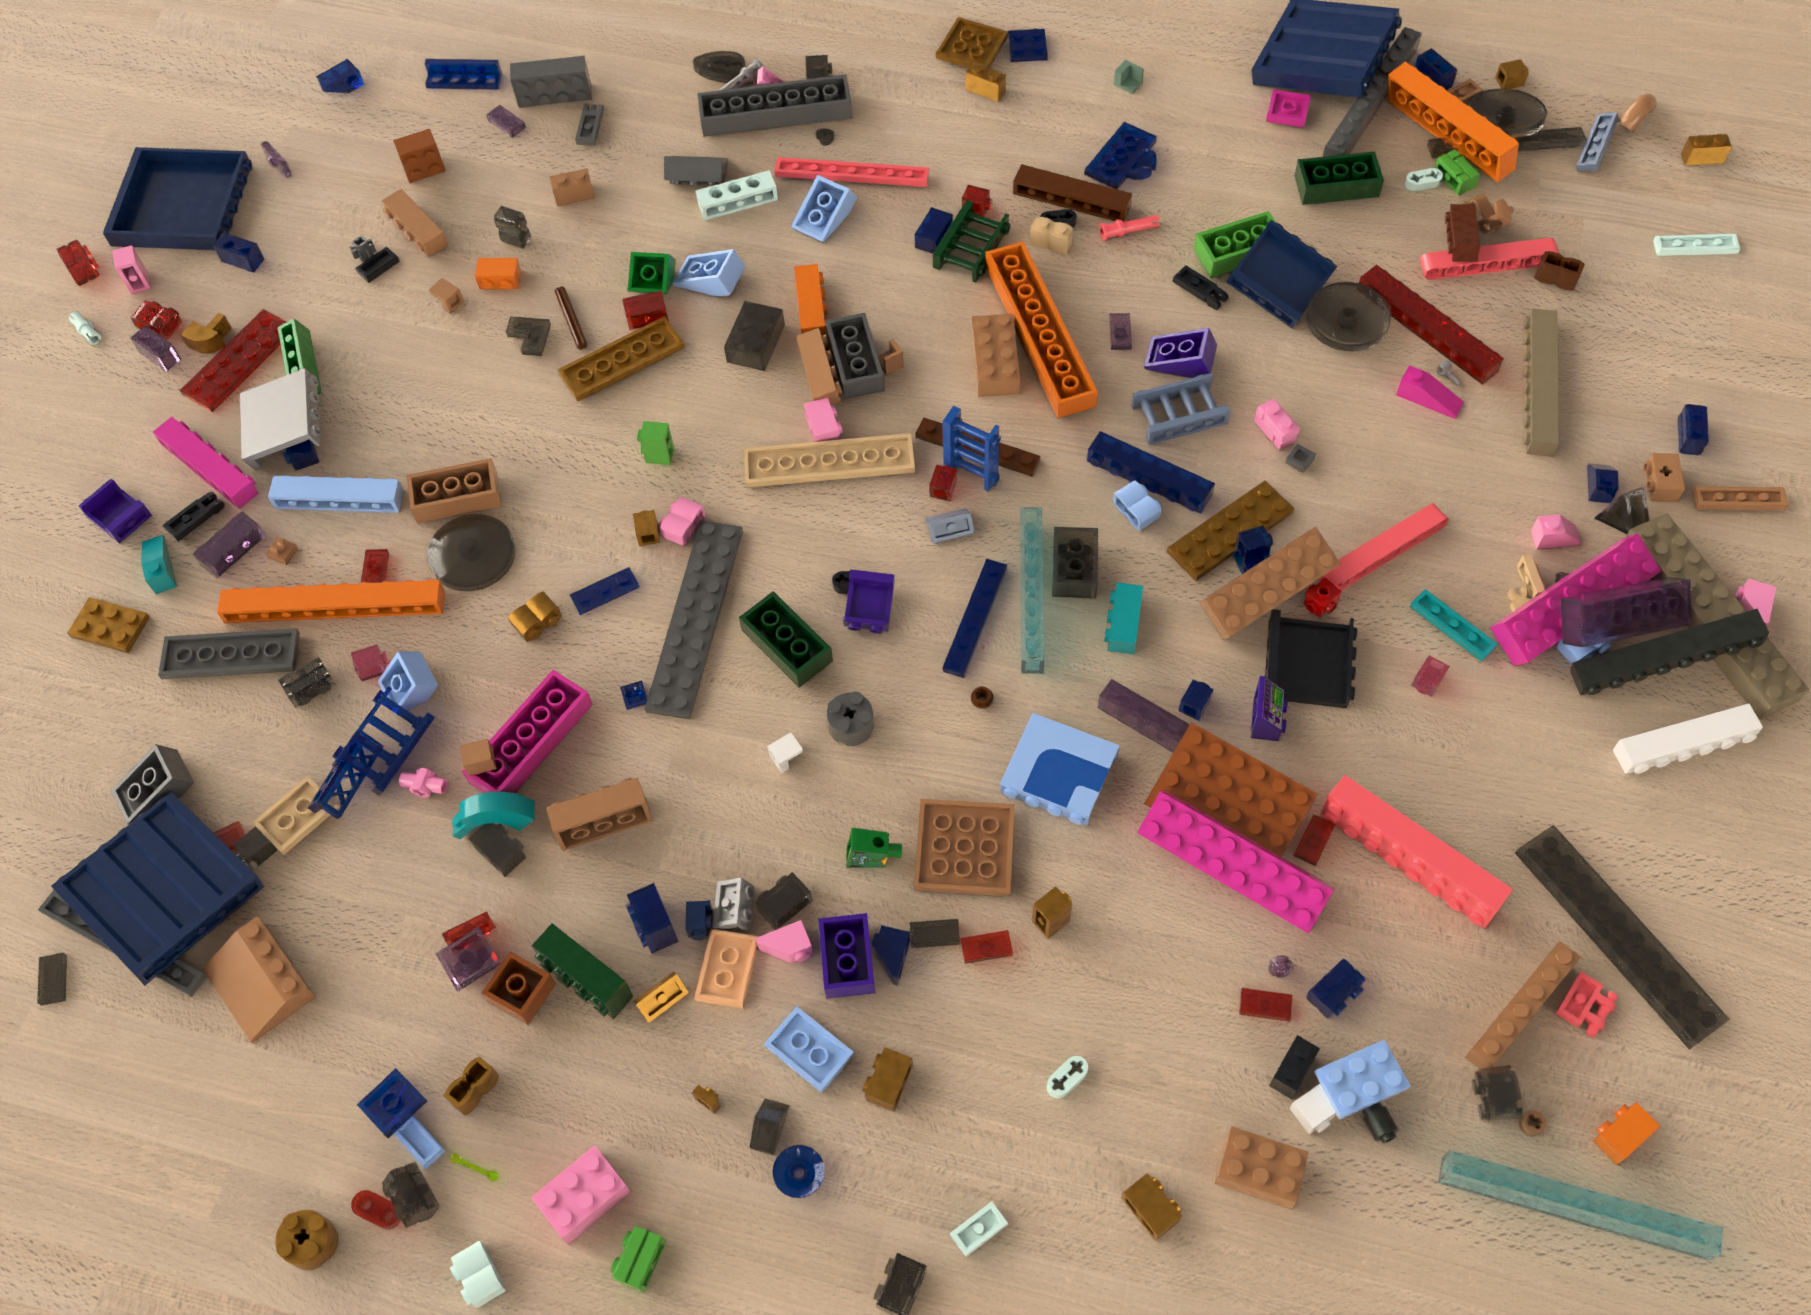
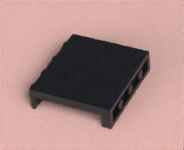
[1265,609,1357,709]

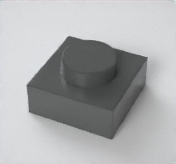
[1285,444,1316,473]

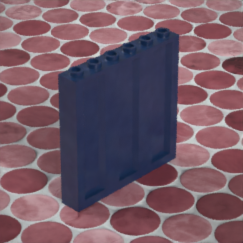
[1251,0,1402,98]
[51,792,264,986]

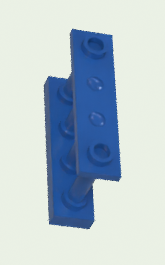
[943,405,1001,492]

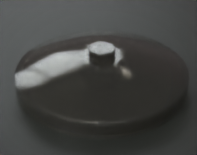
[1468,88,1547,138]
[1306,282,1391,351]
[427,514,515,591]

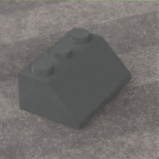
[664,156,728,186]

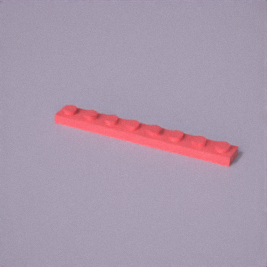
[775,157,929,187]

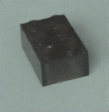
[724,301,785,371]
[1052,527,1098,598]

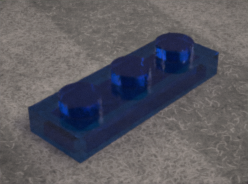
[570,567,640,615]

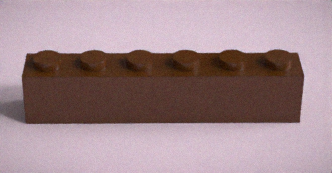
[1013,164,1132,222]

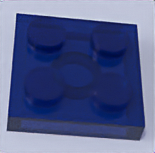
[1008,29,1048,62]
[357,1068,427,1139]

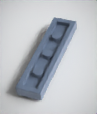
[1576,112,1619,172]

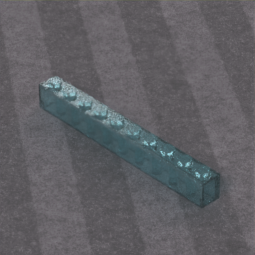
[1438,1150,1723,1261]

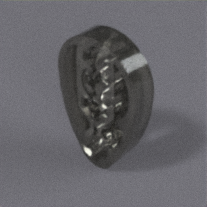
[693,51,746,83]

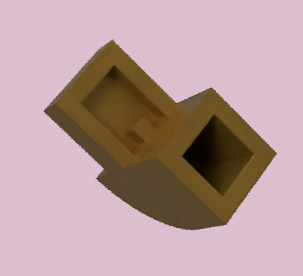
[181,313,232,354]

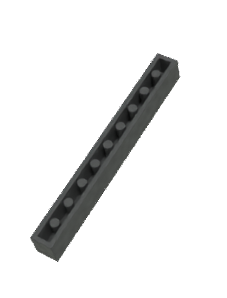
[1323,27,1422,157]

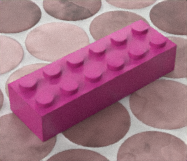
[462,669,593,793]

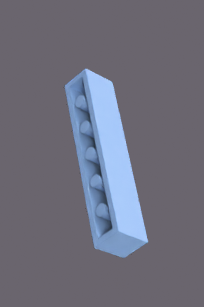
[268,475,404,513]

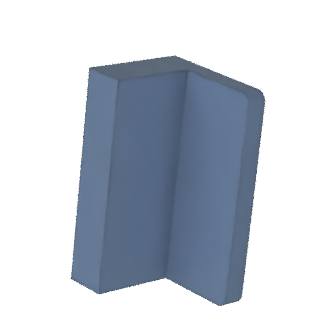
[925,508,975,543]

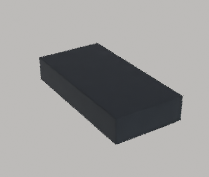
[355,247,400,283]

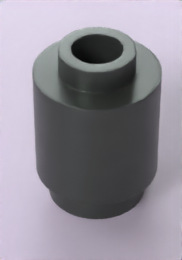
[1362,1102,1399,1144]

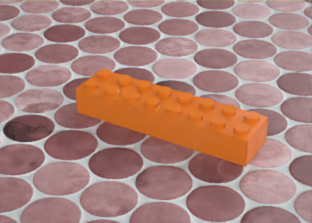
[1387,61,1519,183]

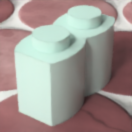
[450,1241,506,1309]

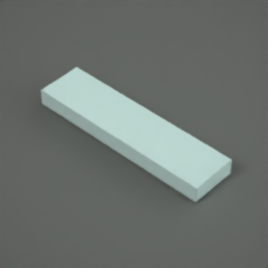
[1653,234,1740,256]

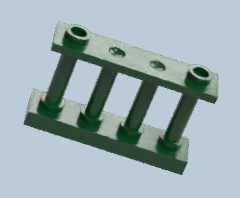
[933,200,1011,283]

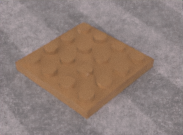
[914,799,1015,896]

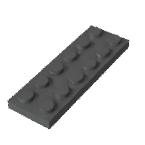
[158,628,300,680]

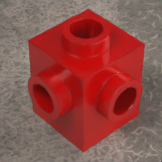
[1303,578,1342,618]

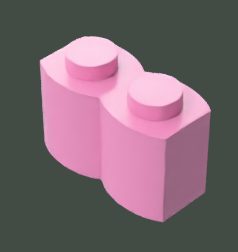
[659,497,705,546]

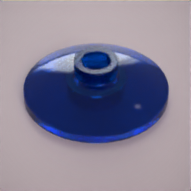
[773,1145,825,1198]

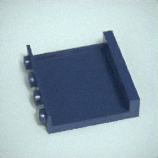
[1226,220,1338,328]

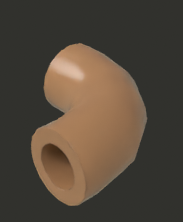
[1617,94,1657,132]

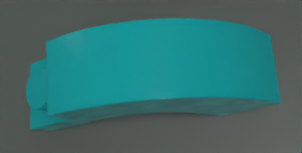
[452,792,535,839]

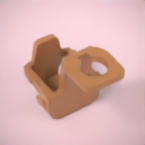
[1463,194,1514,233]

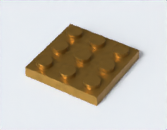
[936,17,1008,69]

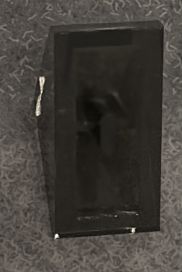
[749,1099,790,1156]

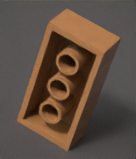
[972,314,1020,397]
[407,458,502,524]
[546,777,653,851]

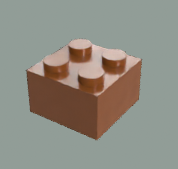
[393,128,446,183]
[481,951,556,1025]

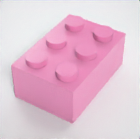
[531,1145,631,1245]

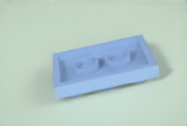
[764,1006,854,1094]
[1314,1040,1411,1120]

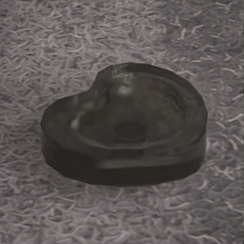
[816,128,835,146]

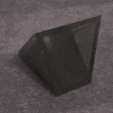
[1594,487,1650,534]

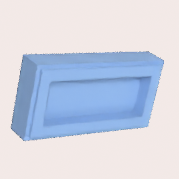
[392,1114,446,1169]

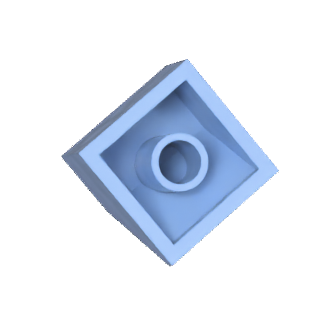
[378,651,439,715]

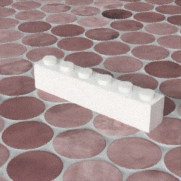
[1613,704,1763,774]

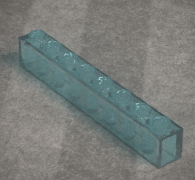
[1019,507,1045,674]

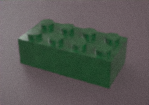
[1294,151,1384,205]
[739,591,833,688]
[532,923,633,1019]

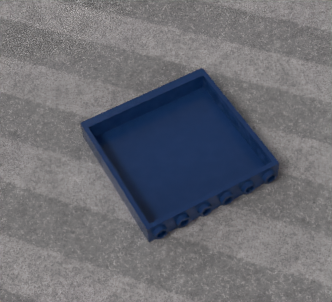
[103,147,252,251]

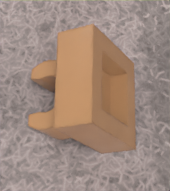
[266,536,298,565]

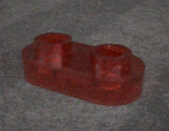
[351,1190,402,1230]

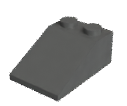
[111,744,194,825]

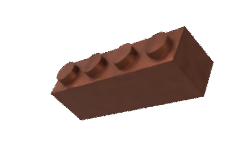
[1445,204,1480,262]

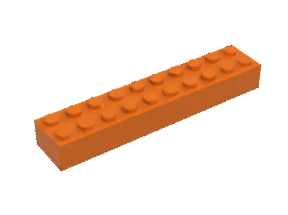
[986,241,1098,419]

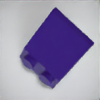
[1144,328,1217,378]

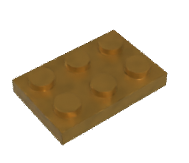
[67,597,150,654]

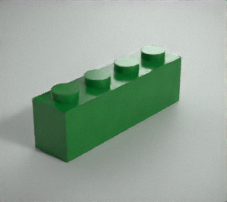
[278,318,321,394]

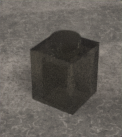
[233,826,277,869]

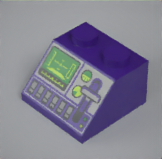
[1250,676,1288,741]

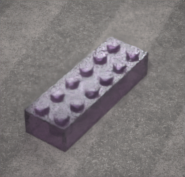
[1561,577,1692,647]

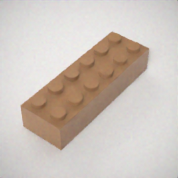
[1199,527,1341,640]

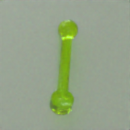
[449,1153,498,1182]

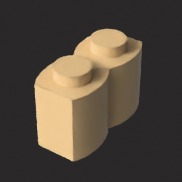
[1030,217,1073,254]

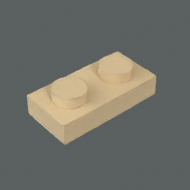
[1517,554,1546,599]

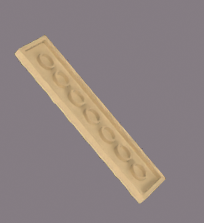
[743,433,915,488]

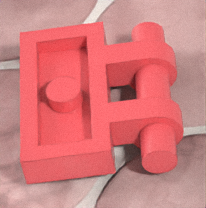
[1555,971,1618,1038]

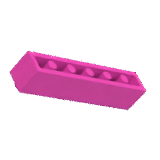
[152,417,258,509]

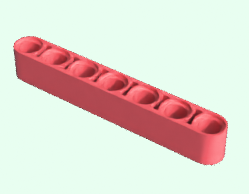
[1419,238,1560,280]
[1318,503,1449,590]

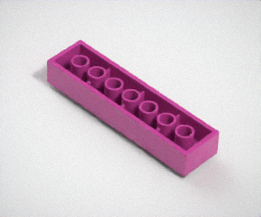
[1490,533,1661,666]
[1137,790,1336,933]

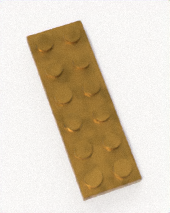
[557,316,685,402]
[1167,481,1295,581]

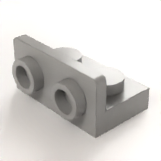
[713,878,755,931]

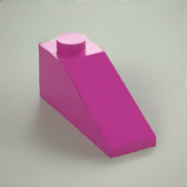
[1396,365,1464,419]

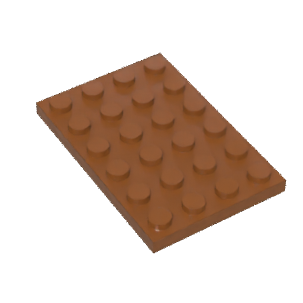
[1144,722,1318,857]

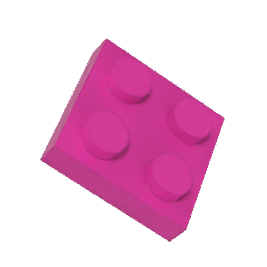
[1266,89,1311,128]

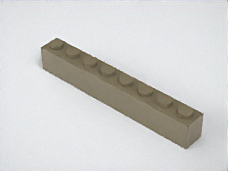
[1523,308,1559,457]

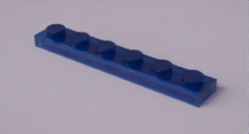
[942,559,1007,678]

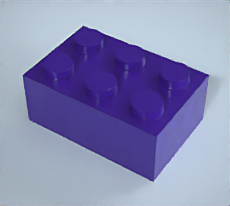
[818,913,875,999]

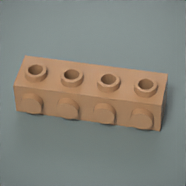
[382,189,448,257]
[796,328,843,405]

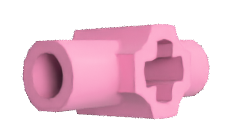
[399,768,448,798]

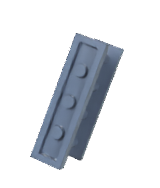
[1131,373,1230,445]

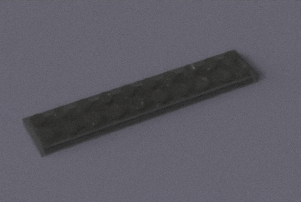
[1515,825,1730,1050]

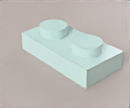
[950,1201,1008,1257]

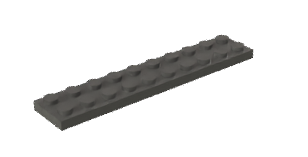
[645,520,743,720]

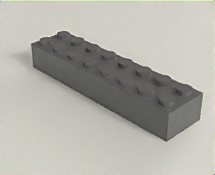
[697,74,852,137]

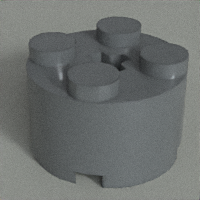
[827,691,874,746]

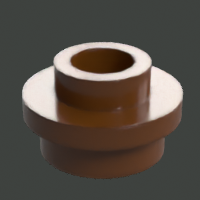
[971,686,994,709]

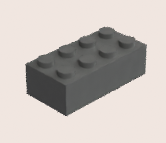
[510,56,592,108]
[825,313,885,399]

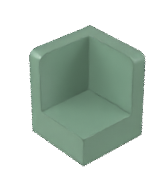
[1114,60,1144,94]

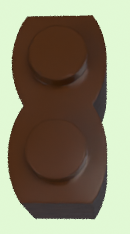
[1534,251,1585,291]

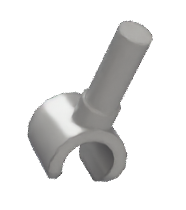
[1437,359,1461,386]

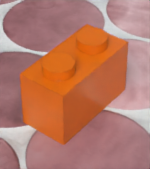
[475,258,521,290]
[1593,1102,1661,1165]

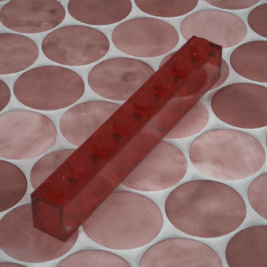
[1357,264,1504,385]

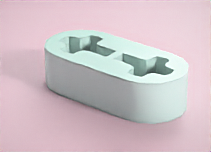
[1405,168,1443,191]
[1047,1056,1088,1099]

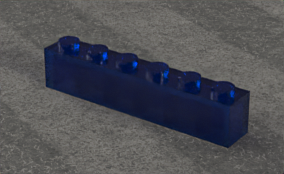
[1087,431,1215,514]

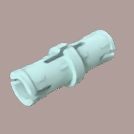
[69,311,101,345]

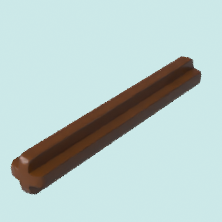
[555,286,587,350]

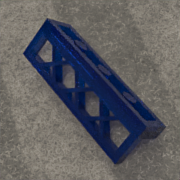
[424,59,502,90]
[307,730,384,819]

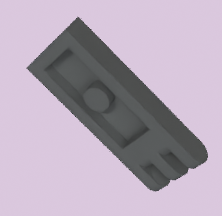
[575,104,604,146]

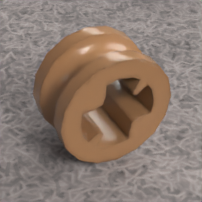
[1519,1110,1546,1137]

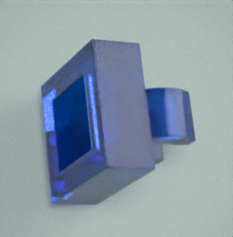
[620,680,647,710]

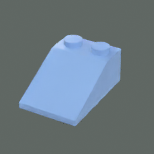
[791,175,857,243]
[672,249,745,297]

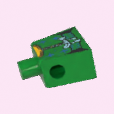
[846,828,902,868]

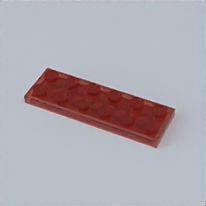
[180,309,286,412]

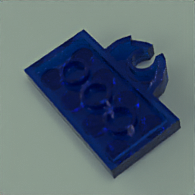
[1084,121,1157,189]

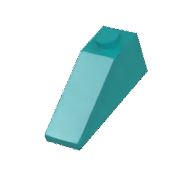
[141,535,177,594]

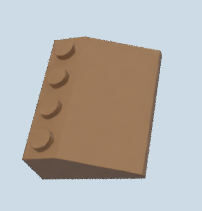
[203,916,316,1043]

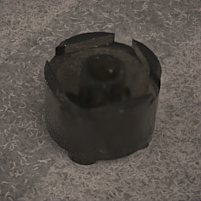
[1472,1065,1523,1122]

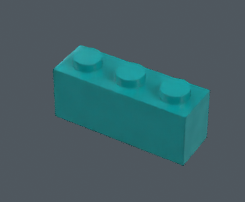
[1104,582,1143,654]

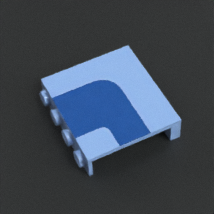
[1000,713,1120,826]

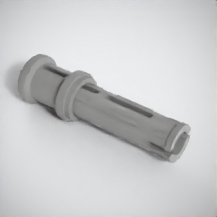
[717,59,764,91]

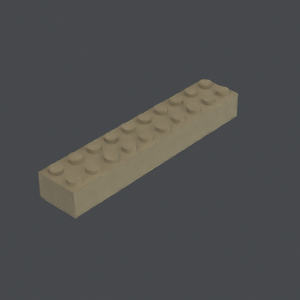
[1626,513,1809,720]

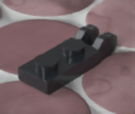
[1172,265,1229,310]
[163,492,225,542]

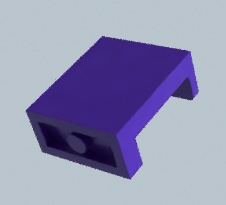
[79,479,152,544]
[843,569,895,634]

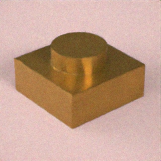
[692,1085,721,1114]

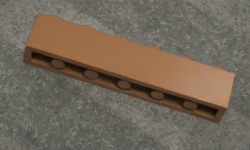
[1465,941,1581,1074]

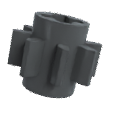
[350,237,376,261]

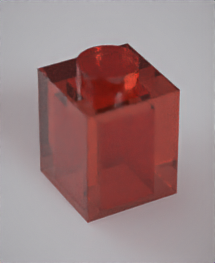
[962,185,993,216]
[929,464,957,502]

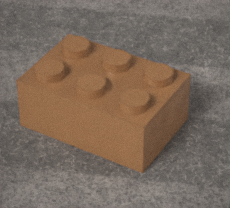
[1214,1126,1309,1210]

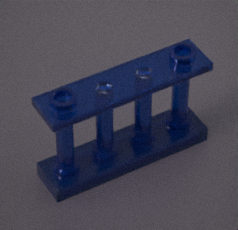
[332,686,435,796]

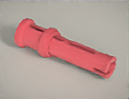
[1099,215,1160,241]

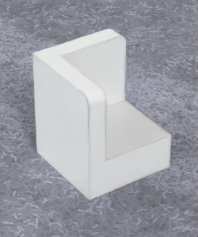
[767,733,803,774]

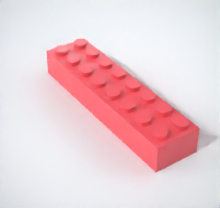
[1320,775,1513,928]

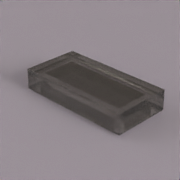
[910,919,960,948]
[37,953,67,1006]

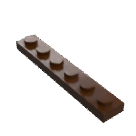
[915,417,1041,477]

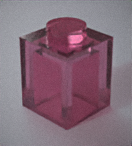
[351,644,389,681]
[1411,655,1450,697]

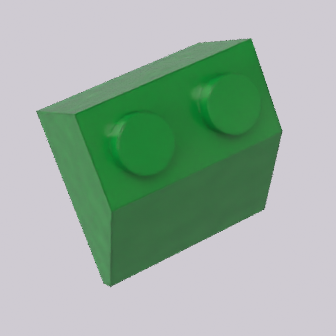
[627,252,676,294]

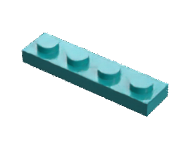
[1409,589,1498,662]

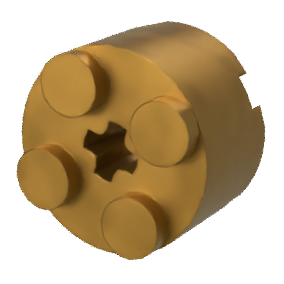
[275,1210,338,1270]

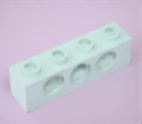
[696,170,778,221]

